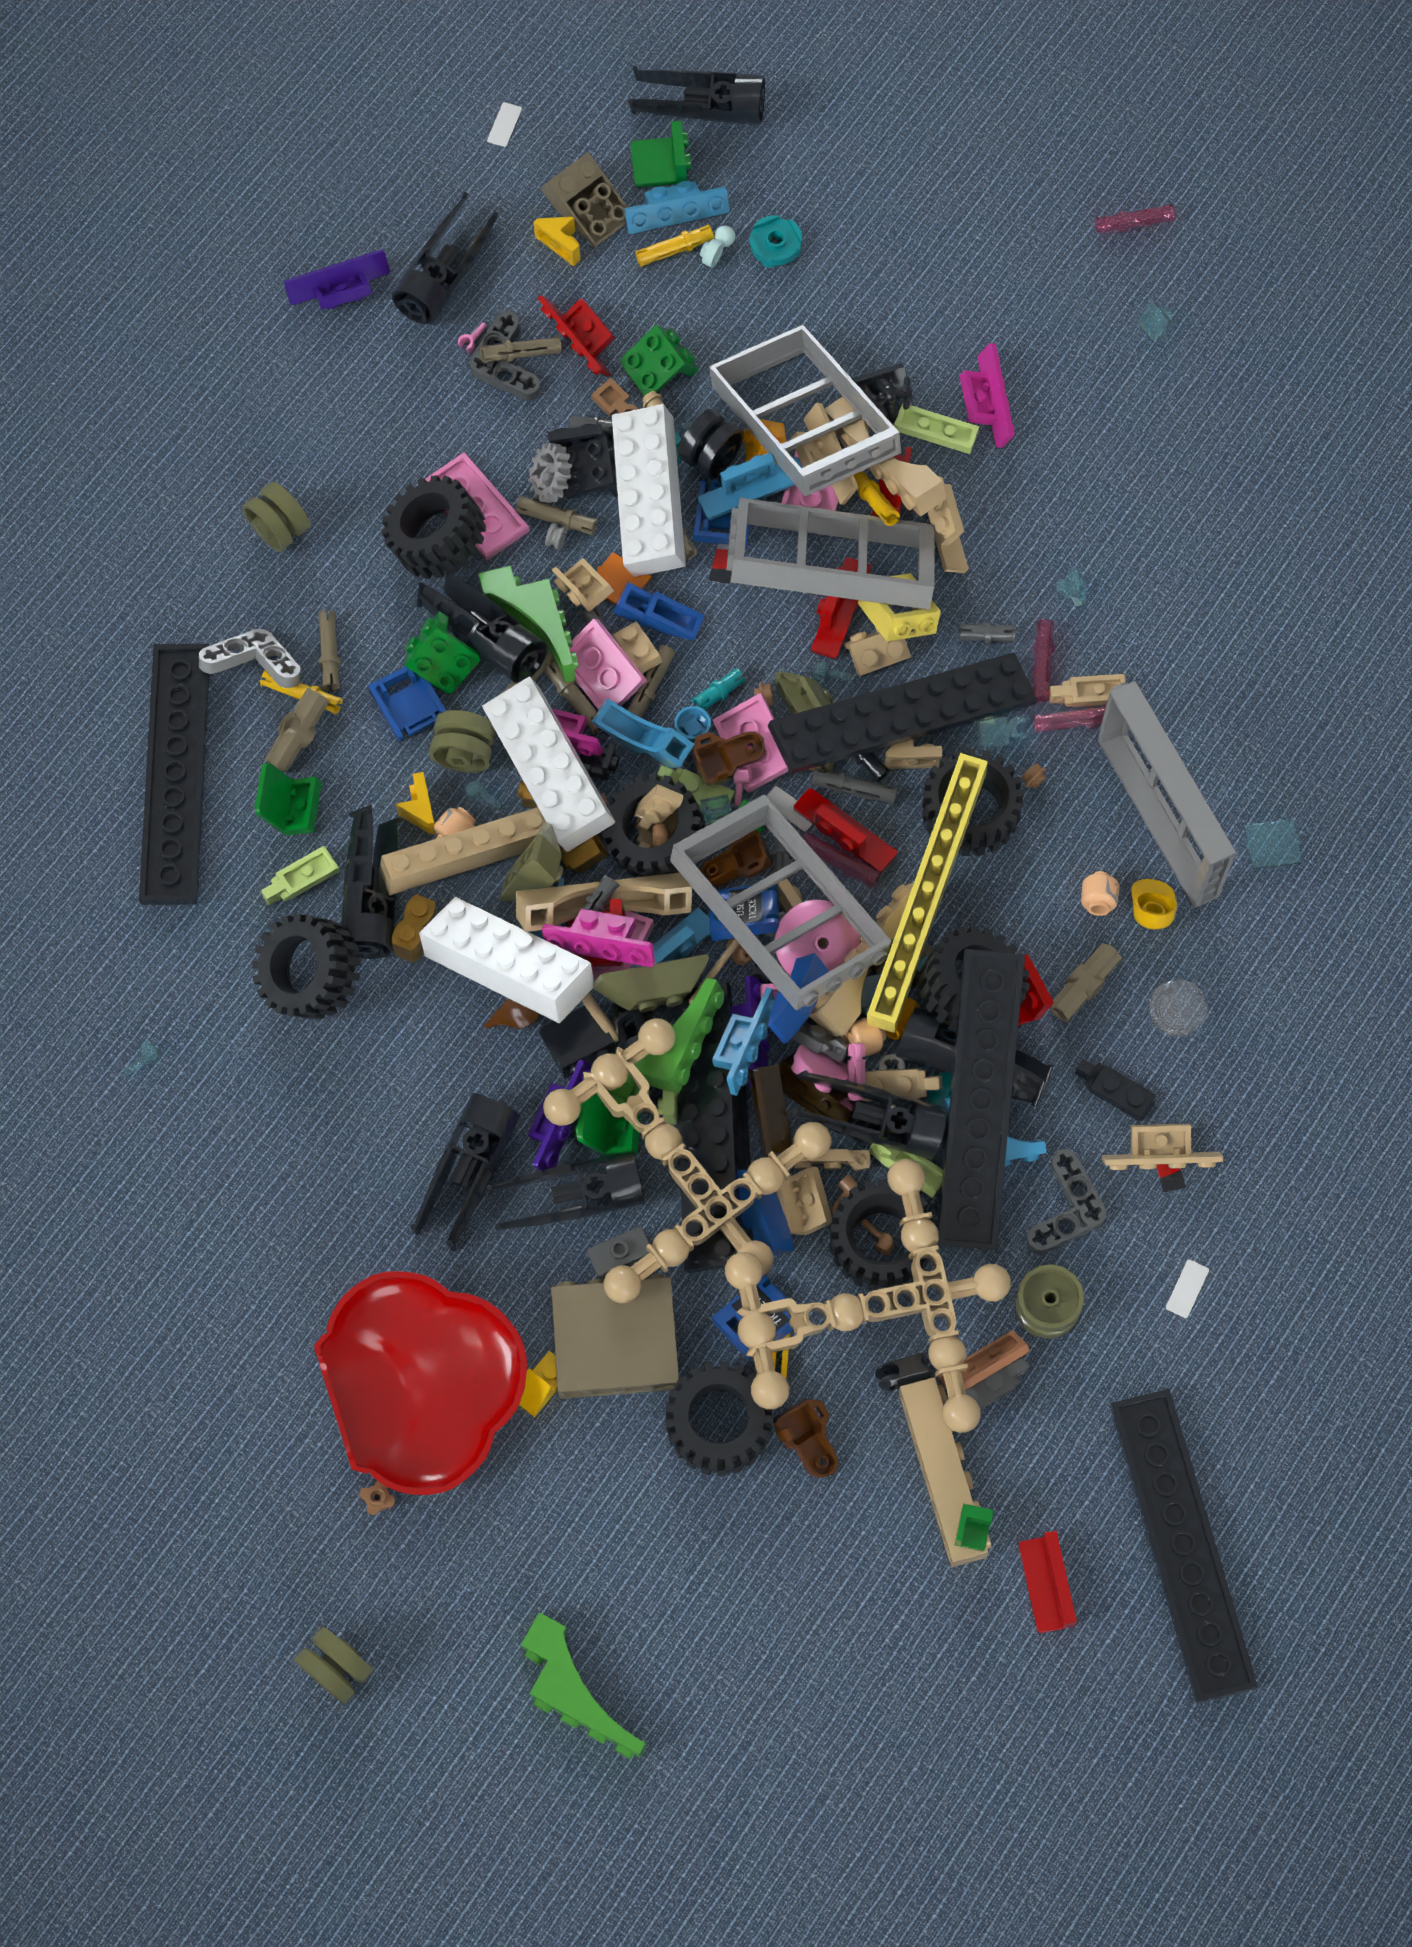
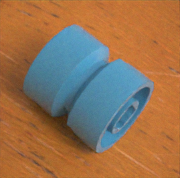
[674,706,711,755]

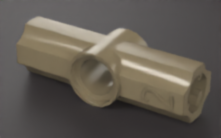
[264,688,329,773]
[1049,943,1122,1022]

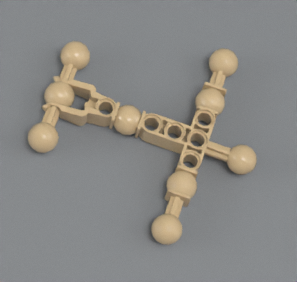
[543,1018,832,1303]
[725,1159,1011,1433]

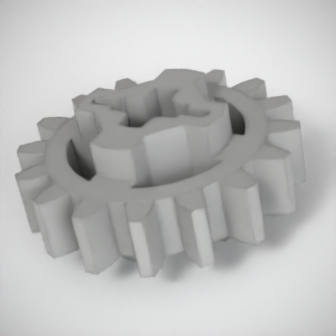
[528,443,572,503]

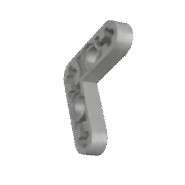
[199,629,301,688]

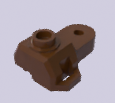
[691,731,765,786]
[701,830,773,887]
[773,1399,838,1478]

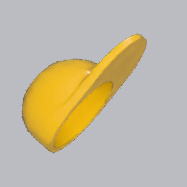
[1131,879,1177,930]

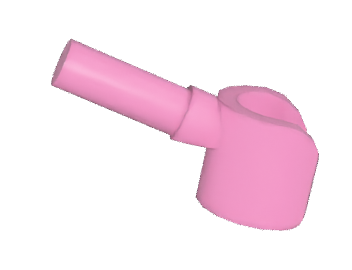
[458,322,487,353]
[733,767,752,806]

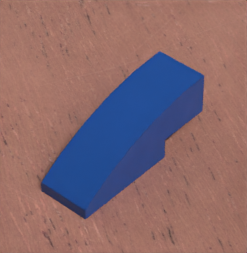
[612,582,705,640]
[768,953,830,1043]
[737,1170,794,1256]

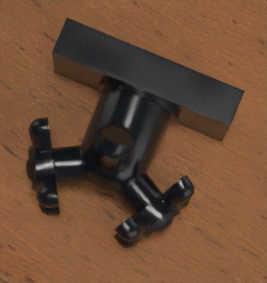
[851,363,913,426]

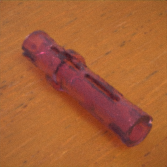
[1095,204,1176,234]
[1032,619,1055,703]
[1033,706,1106,733]
[802,832,881,888]

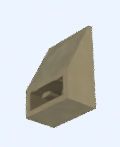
[541,152,628,248]

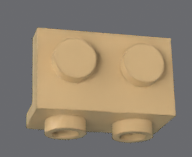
[552,558,614,612]
[844,627,911,676]
[776,1166,832,1235]

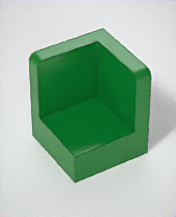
[954,1503,994,1552]

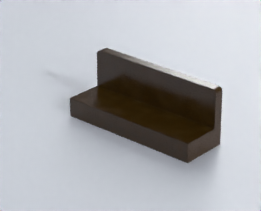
[779,1052,866,1134]
[749,1064,791,1157]

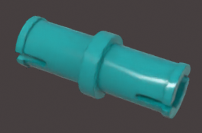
[692,668,746,710]

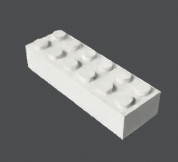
[612,404,686,577]
[482,676,616,852]
[419,897,594,1023]

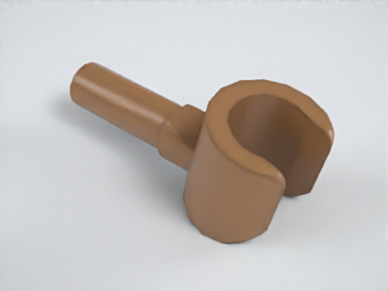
[830,1175,858,1215]
[861,1219,894,1256]

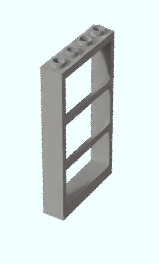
[709,325,901,497]
[726,497,935,610]
[1097,681,1236,908]
[670,794,892,1010]

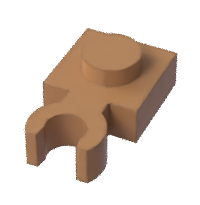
[591,377,637,417]

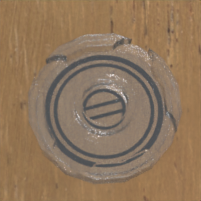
[1149,979,1208,1036]

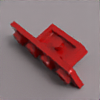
[537,295,616,378]
[811,557,872,659]
[793,788,897,873]

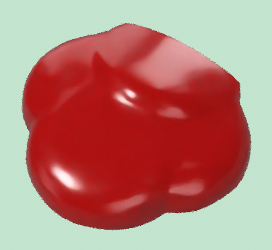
[314,1271,527,1495]

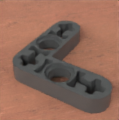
[469,311,541,401]
[1026,1149,1107,1254]

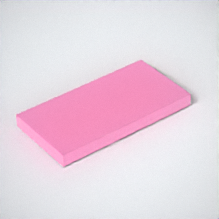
[425,452,530,561]

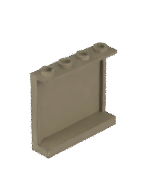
[551,1274,679,1399]

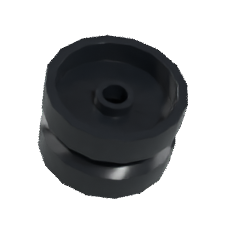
[678,408,744,480]

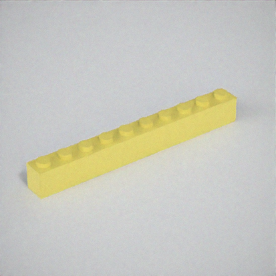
[867,753,988,1033]

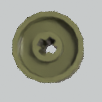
[241,481,311,552]
[429,710,496,773]
[1014,1264,1084,1339]
[293,1626,374,1705]

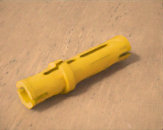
[635,224,714,267]
[854,470,900,526]
[260,670,343,715]

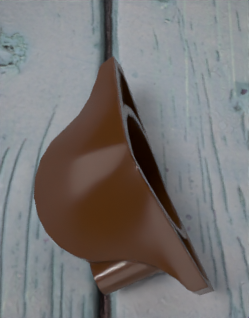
[483,998,539,1029]

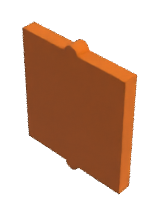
[597,552,652,605]

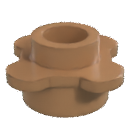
[359,1481,395,1516]

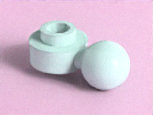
[700,226,735,268]

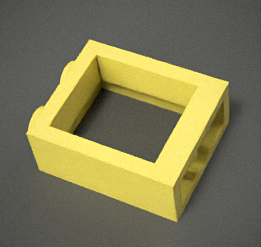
[858,573,941,642]

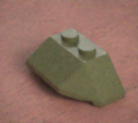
[774,671,836,772]
[499,823,563,902]
[593,954,709,1012]

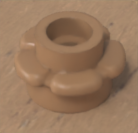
[754,682,774,706]
[1021,763,1047,789]

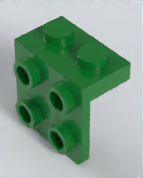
[630,121,691,187]
[620,324,699,396]
[404,611,480,694]
[254,763,322,836]
[576,1093,641,1156]

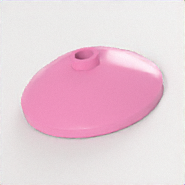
[775,900,860,977]

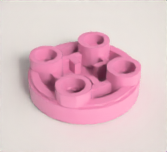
[791,1045,848,1093]

